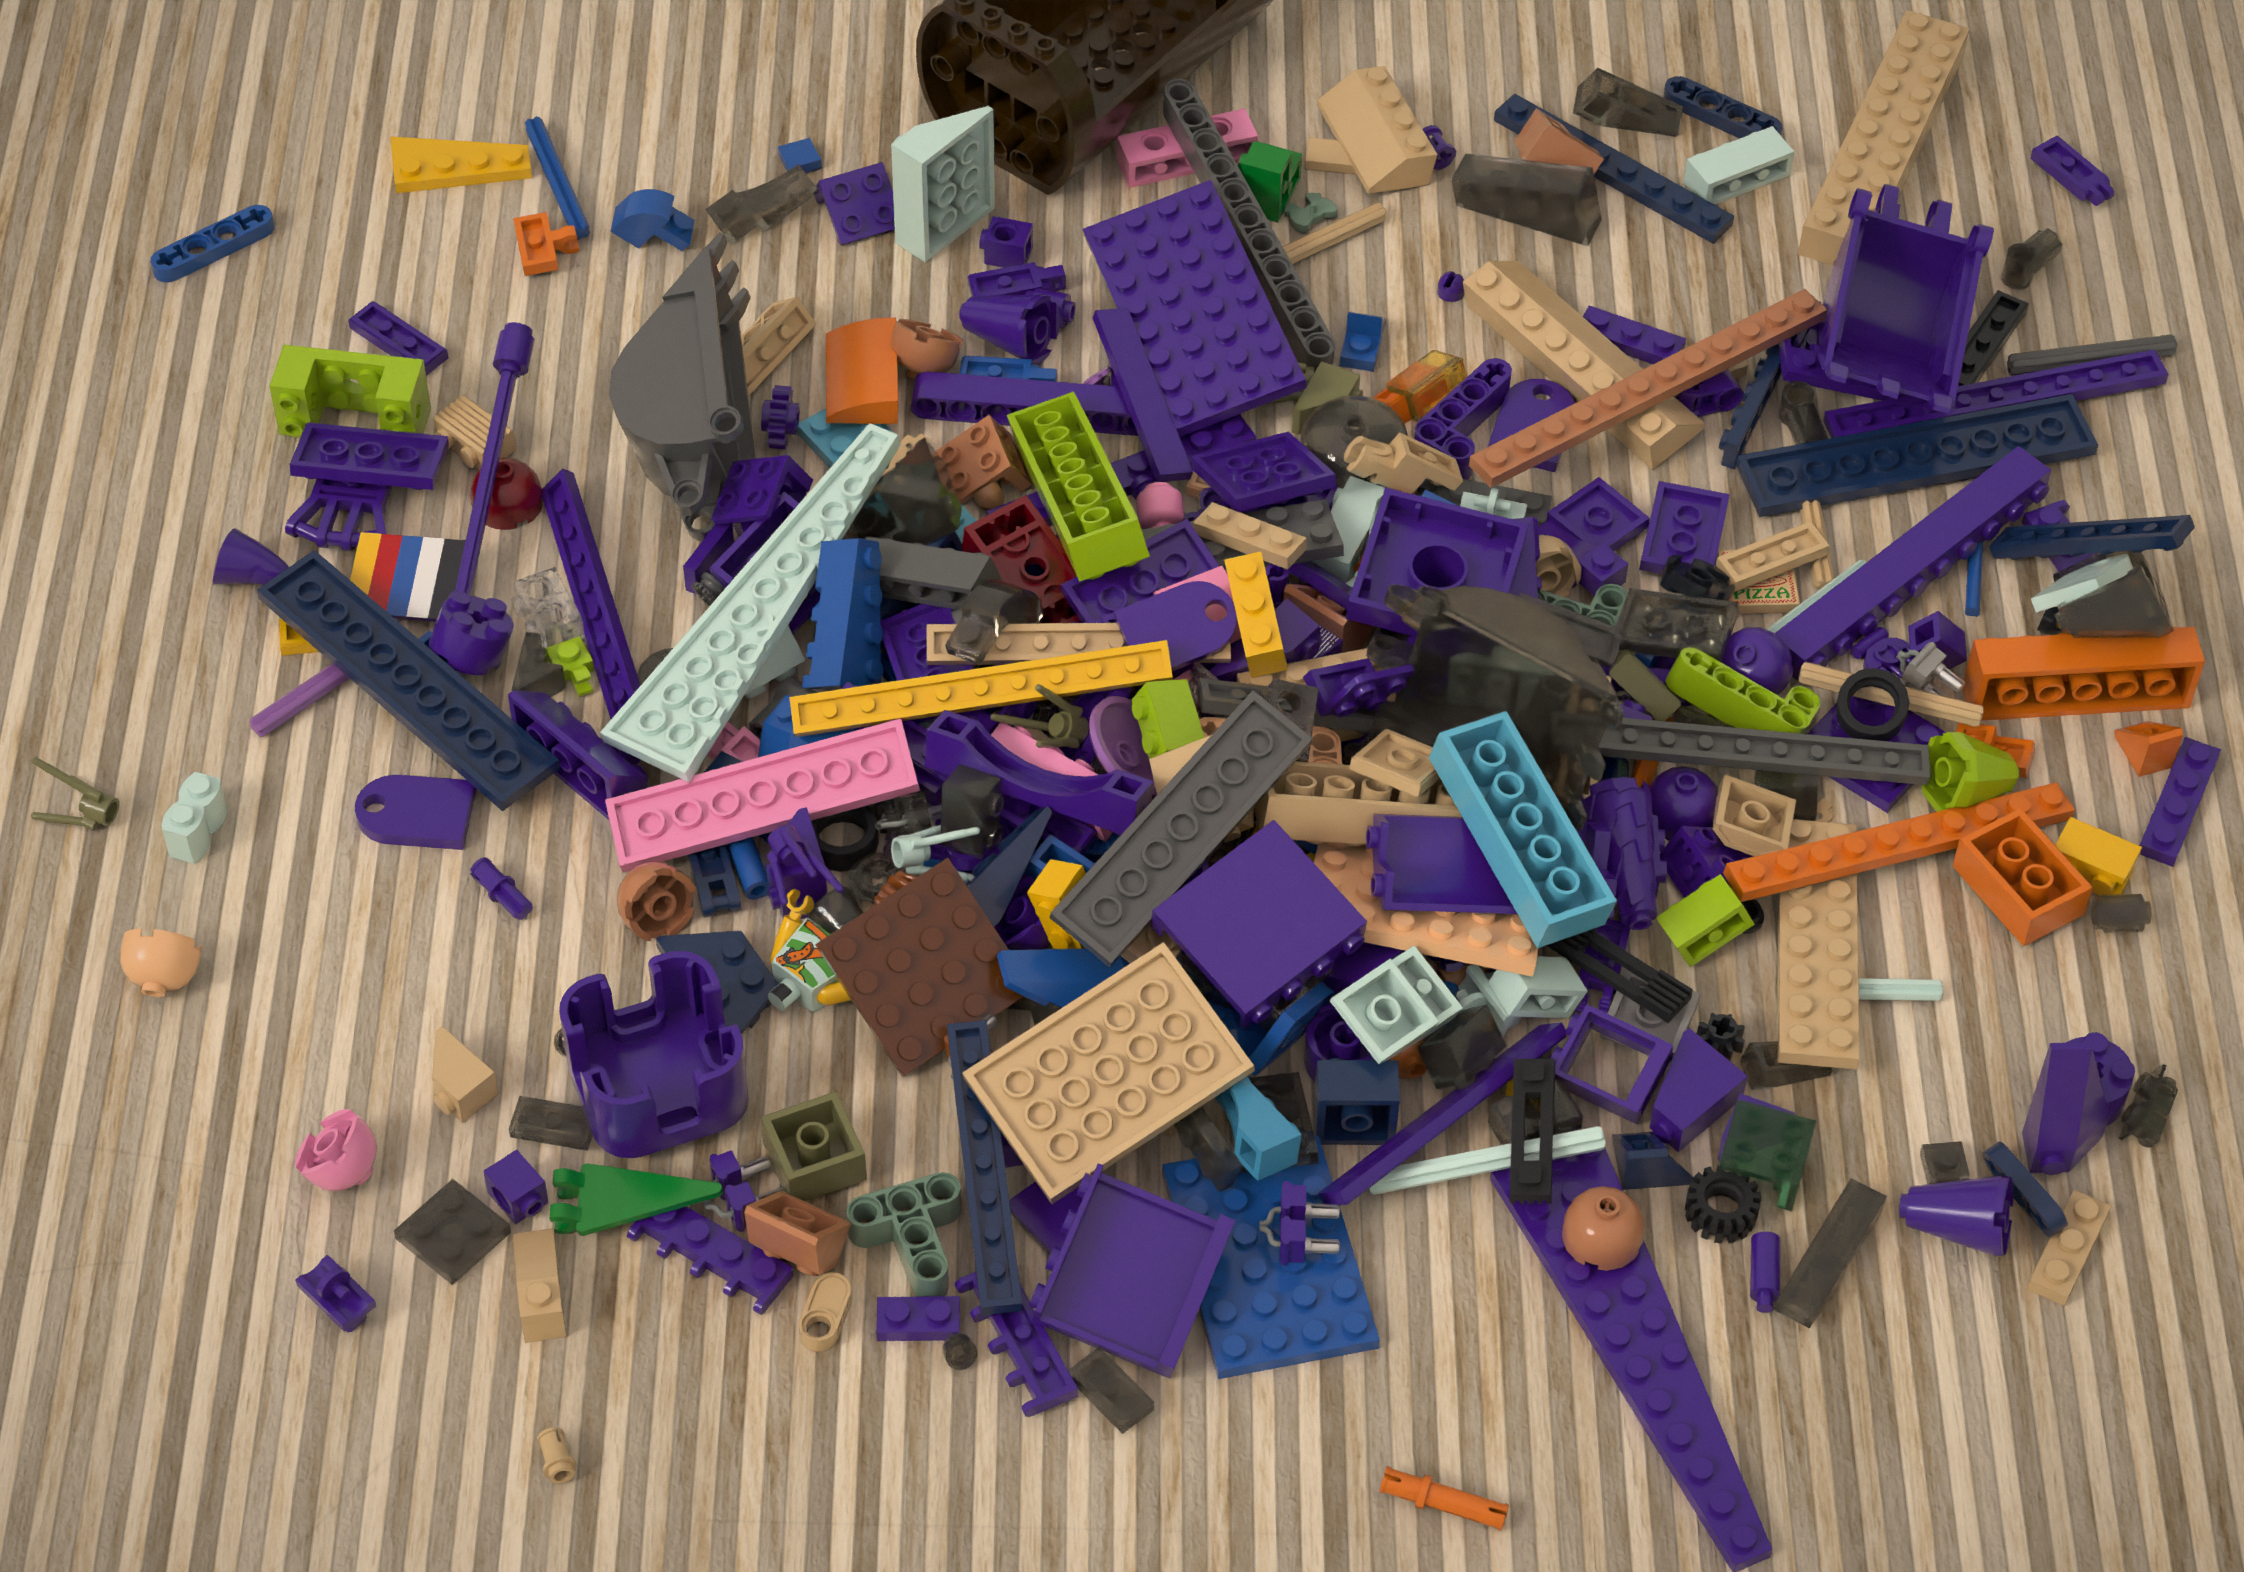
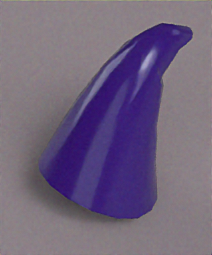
[212,528,289,585]

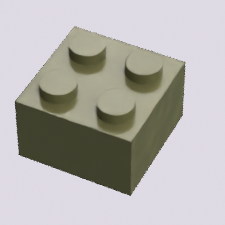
[761,1091,867,1201]

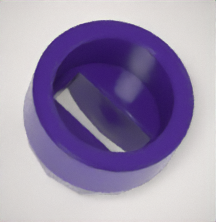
[1437,271,1465,302]

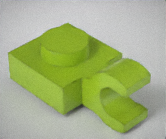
[545,636,594,697]

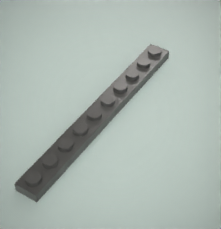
[1553,712,1930,785]

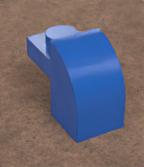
[610,189,695,251]

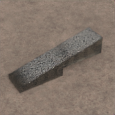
[1773,1178,1887,1328]

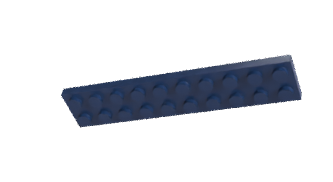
[1736,394,2098,517]
[257,550,560,811]

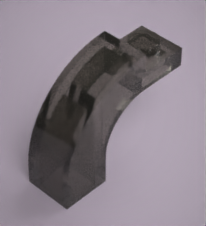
[945,579,1044,665]

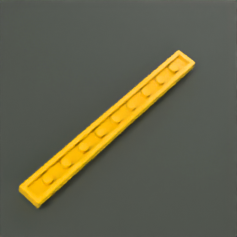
[789,640,1173,737]

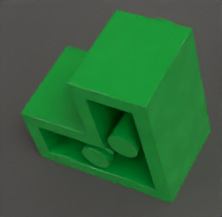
[1238,141,1302,223]

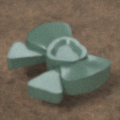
[1285,193,1337,233]

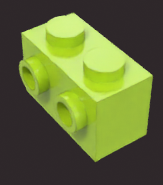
[1132,679,1205,759]
[1656,874,1755,967]

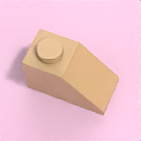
[432,1026,499,1123]

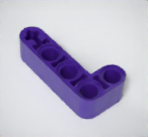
[1414,358,1512,480]

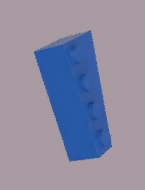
[802,538,883,691]

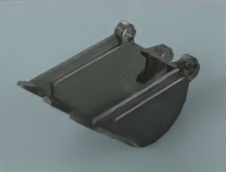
[1366,584,1624,831]

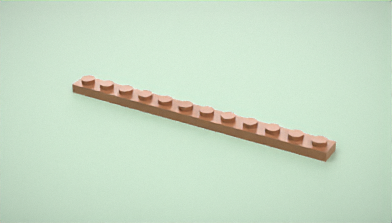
[1469,289,1827,488]

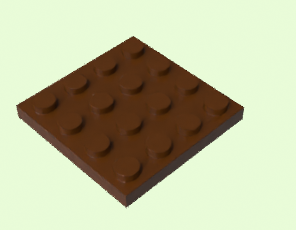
[815,858,1024,1077]

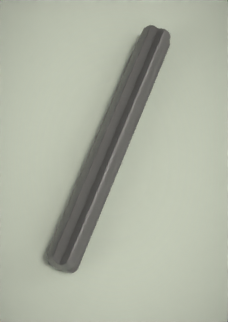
[2007,334,2177,375]

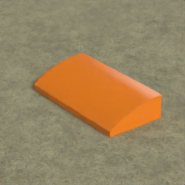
[826,317,898,424]

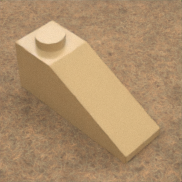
[513,1228,566,1343]

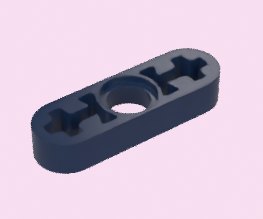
[1982,1141,2068,1237]

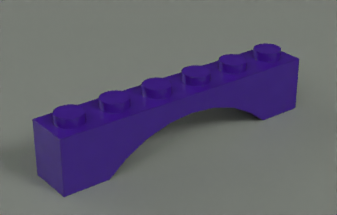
[925,710,1153,835]

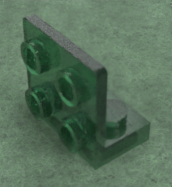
[1719,1100,1816,1211]

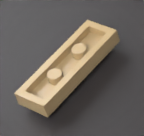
[1193,502,1307,570]
[1716,521,1830,592]
[2027,1189,2111,1306]

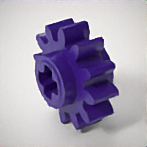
[761,385,800,450]

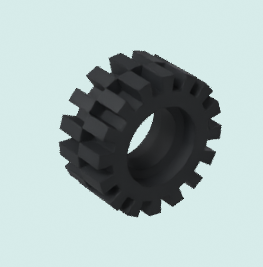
[1685,1164,1761,1244]

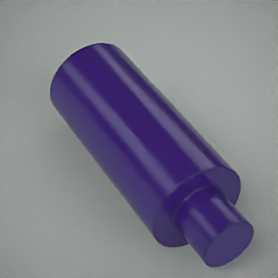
[1750,1232,1781,1313]

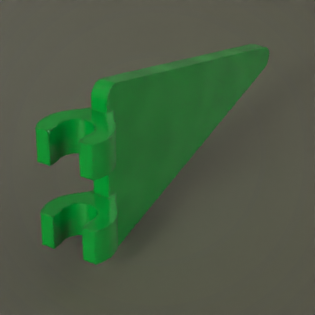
[549,1163,723,1236]

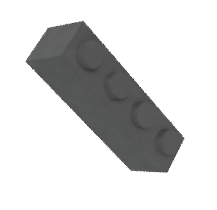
[866,537,1003,614]

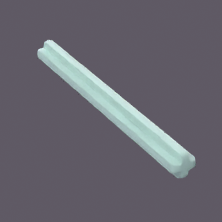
[1369,1126,1606,1195]

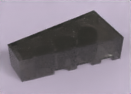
[1451,153,1602,246]

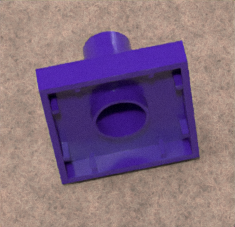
[1346,487,1529,656]

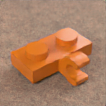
[513,212,580,276]

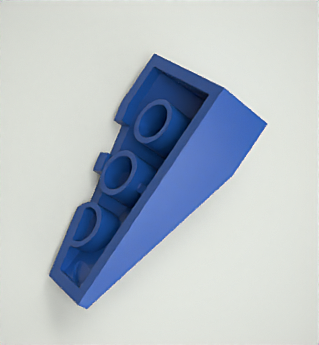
[997,949,1131,1008]

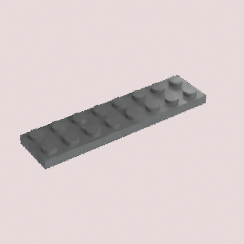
[1050,690,1313,968]

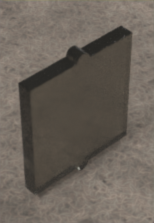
[1754,770,1818,821]

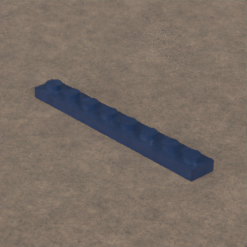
[1494,93,1734,244]
[947,1020,1022,1316]

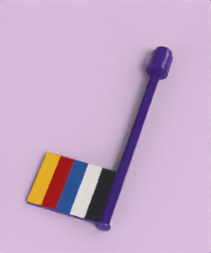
[350,322,535,622]

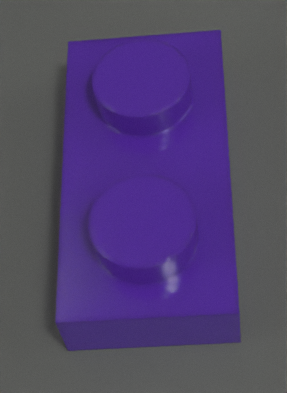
[876,1296,960,1341]

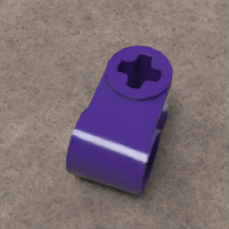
[1676,369,1744,417]

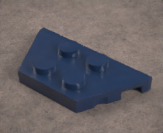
[656,931,778,1035]

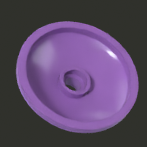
[1089,696,1157,799]

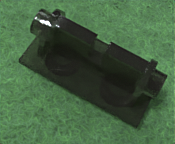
[2119,1064,2178,1148]

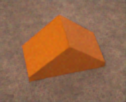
[2114,721,2183,777]

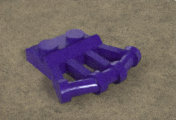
[285,479,392,551]

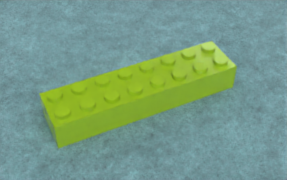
[1007,391,1150,582]

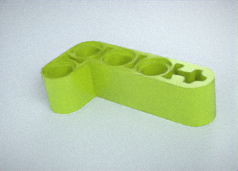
[1665,647,1821,734]

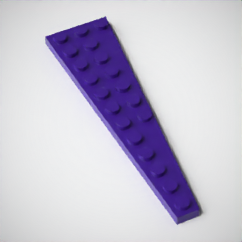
[1490,1148,1772,1572]

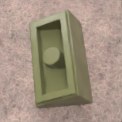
[1609,649,1681,721]

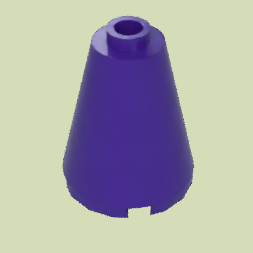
[959,294,1060,364]
[1899,1175,2013,1257]

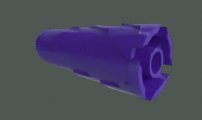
[1574,777,1657,930]

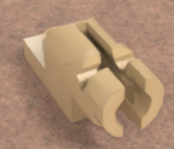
[1344,432,1463,494]

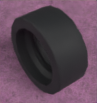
[1836,668,1910,741]
[811,805,879,872]

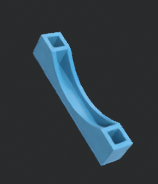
[1215,1076,1302,1181]

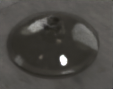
[1301,395,1408,487]

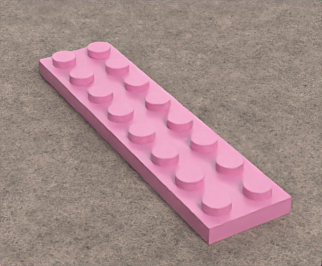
[605,718,920,872]

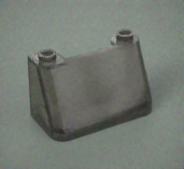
[2053,551,2174,638]

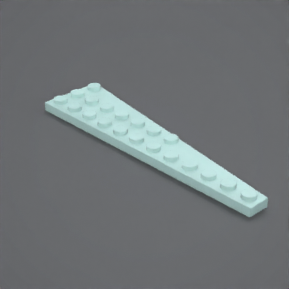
[600,423,901,782]

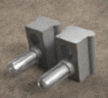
[1896,642,1965,697]

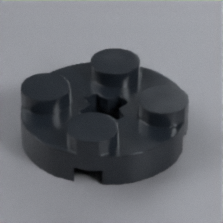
[1660,555,1735,611]

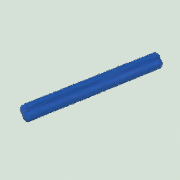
[525,116,590,240]

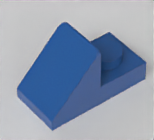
[1339,312,1386,372]

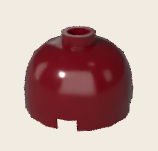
[470,458,544,530]

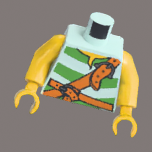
[768,889,851,1011]

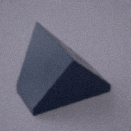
[1612,1132,1694,1190]

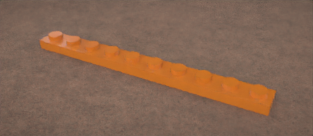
[1723,782,2075,902]

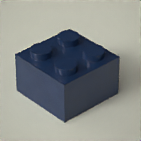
[1314,1058,1400,1145]

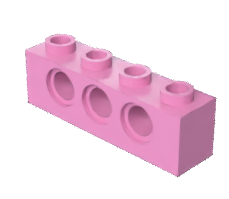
[1117,108,1258,188]

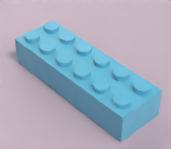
[1429,711,1617,948]

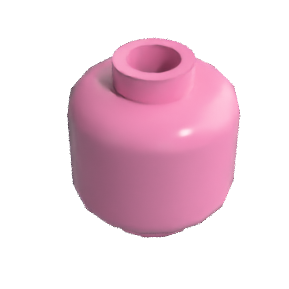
[1136,482,1185,529]

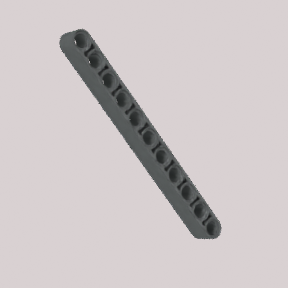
[1163,79,1335,373]

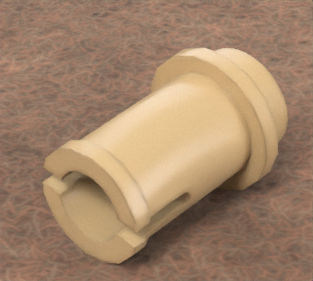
[537,1427,577,1484]

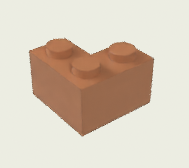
[1514,108,1604,193]

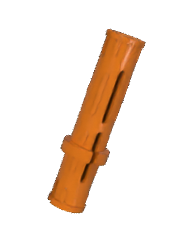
[1379,1466,1509,1531]

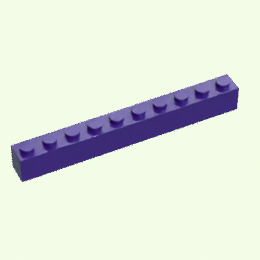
[1775,446,2051,682]

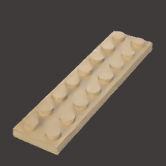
[1778,819,1860,1069]

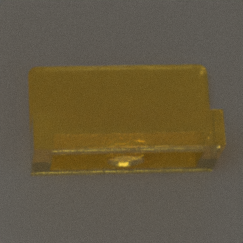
[1386,350,1467,422]

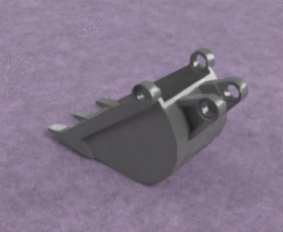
[609,232,756,541]

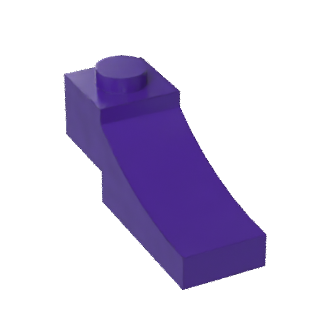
[1538,519,1628,596]

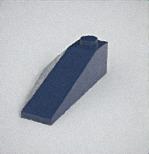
[964,806,1052,927]

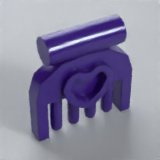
[1850,627,1914,679]

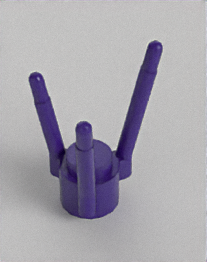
[767,825,844,906]

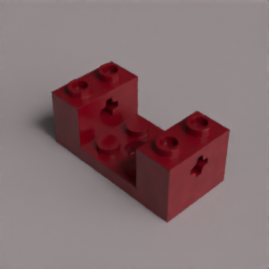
[962,495,1081,624]

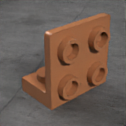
[933,415,1033,504]

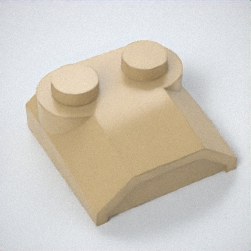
[1713,774,1796,857]

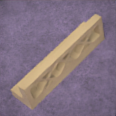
[741,297,816,396]

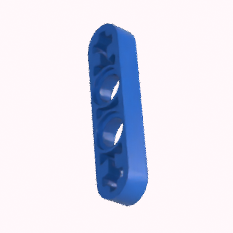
[150,205,274,282]

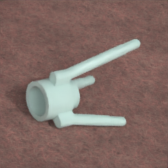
[891,824,980,881]

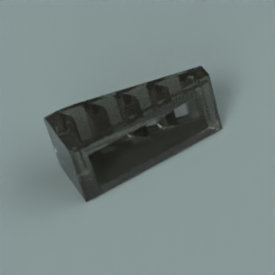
[1740,1041,1833,1090]

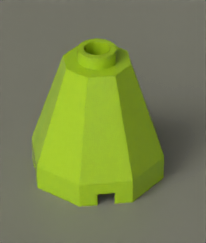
[1922,732,2019,812]

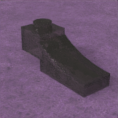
[705,164,819,245]

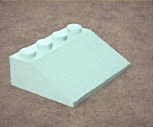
[891,106,995,263]

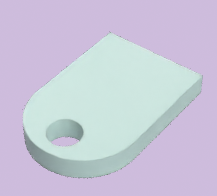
[2031,554,2134,612]

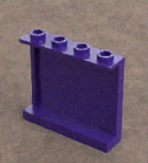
[1151,820,1367,1029]
[1029,1163,1235,1379]

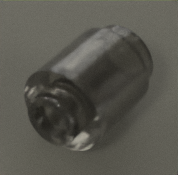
[2091,894,2152,933]

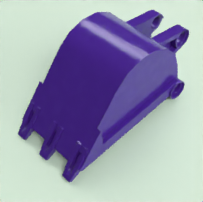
[1817,184,1994,414]

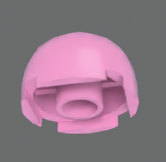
[295,1109,377,1192]

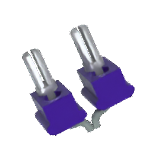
[702,1150,785,1232]
[1260,1181,1340,1266]

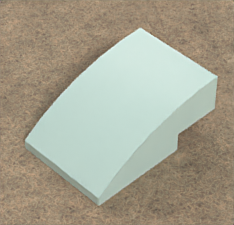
[1330,946,1463,1064]

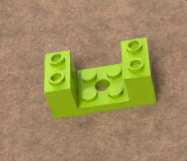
[269,344,431,437]

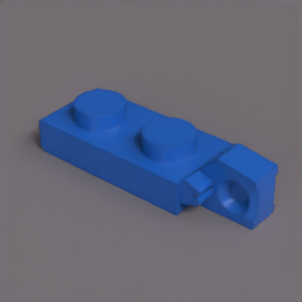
[959,355,1058,382]

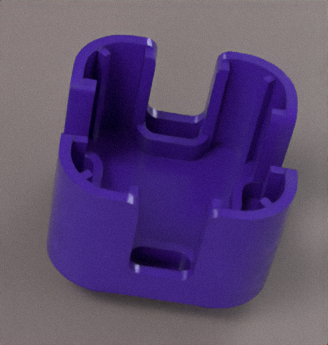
[559,951,749,1158]

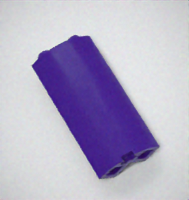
[1366,814,1617,917]

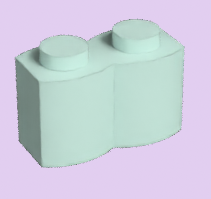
[162,772,227,864]

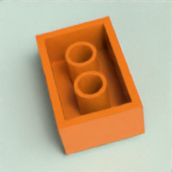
[1952,808,2093,947]

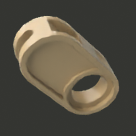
[799,1272,852,1352]

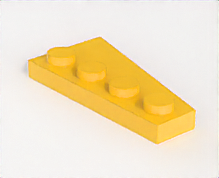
[390,136,532,193]

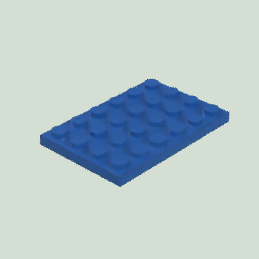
[1162,1136,1380,1379]

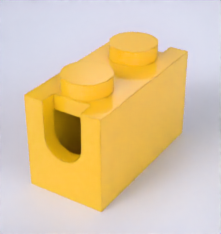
[2055,817,2142,902]

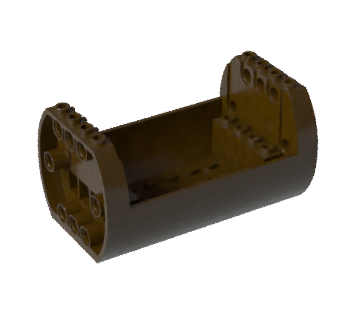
[916,0,1273,195]

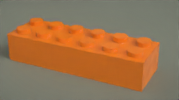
[1962,627,2205,721]

